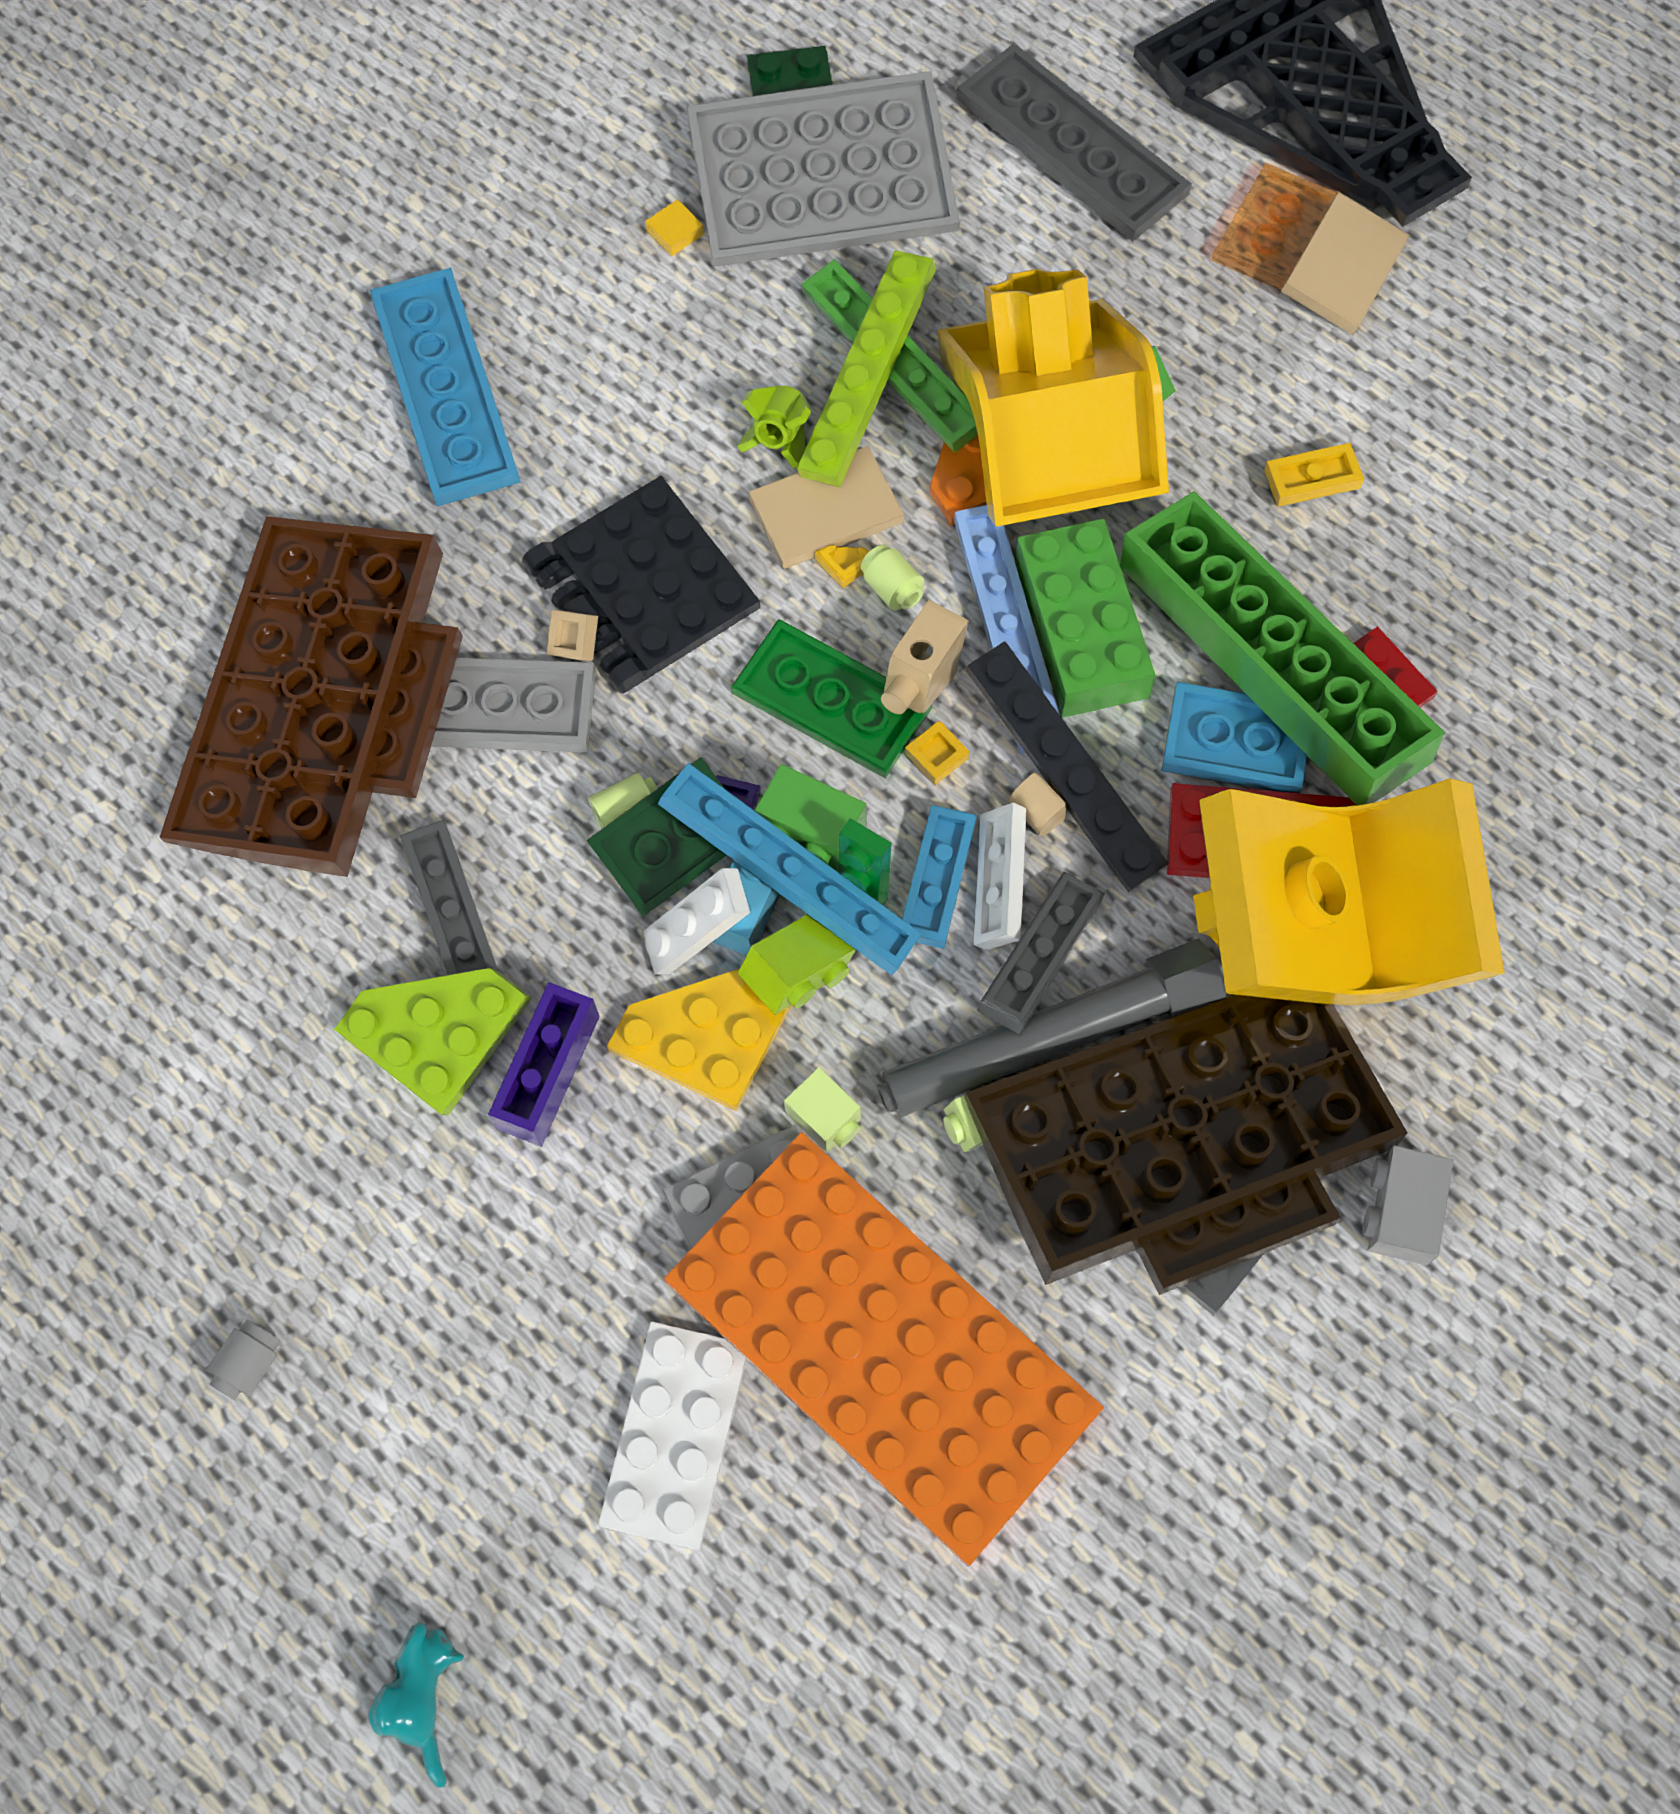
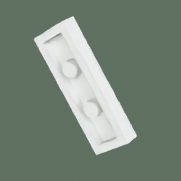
[974,803,1026,950]
[643,868,750,974]

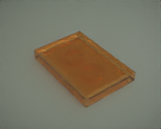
[1211,163,1337,291]

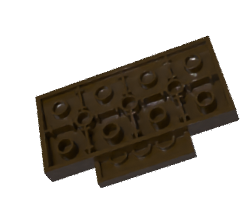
[964,995,1408,1295]

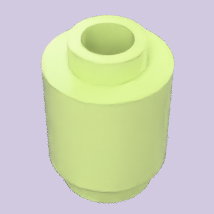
[860,544,925,610]

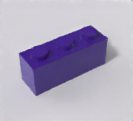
[488,982,600,1147]

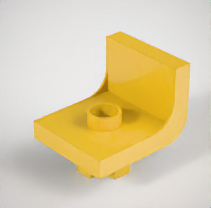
[937,268,1169,527]
[1193,778,1505,1006]

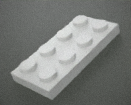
[598,1322,747,1552]

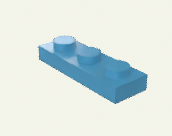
[902,805,977,949]

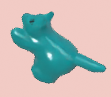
[368,1622,464,1788]

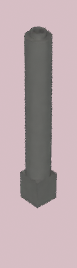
[877,938,1227,1118]

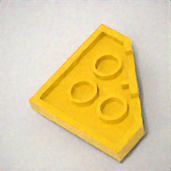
[607,969,792,1112]

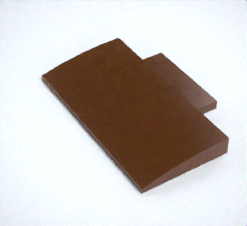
[159,516,463,877]

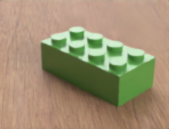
[1015,518,1155,718]

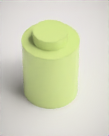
[588,772,657,828]

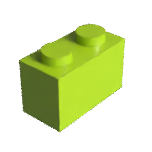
[737,914,856,1015]

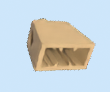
[881,600,969,714]

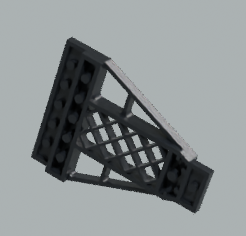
[1133,0,1472,227]

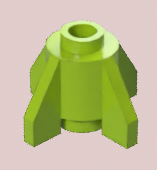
[737,385,811,468]

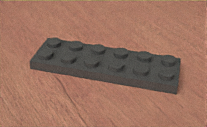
[956,43,1192,242]

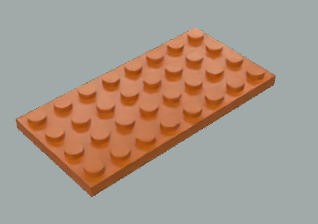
[664,1132,1104,1567]

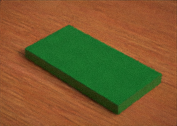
[730,619,932,779]

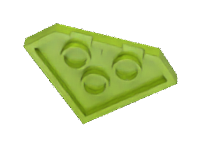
[334,968,533,1115]

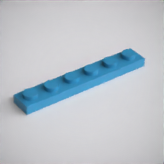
[658,763,921,976]

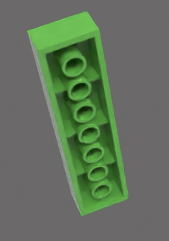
[1120,491,1445,805]

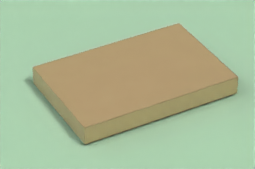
[1281,192,1410,335]
[749,446,904,570]

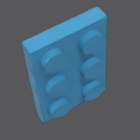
[1161,682,1307,793]

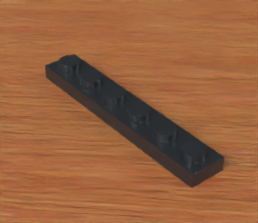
[966,641,1169,893]

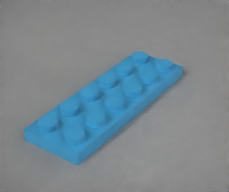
[370,267,521,507]

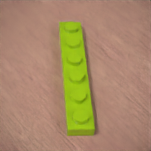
[797,250,937,487]

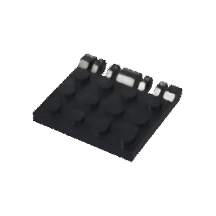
[522,476,761,694]

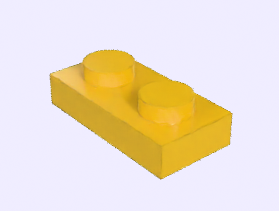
[1264,443,1364,507]

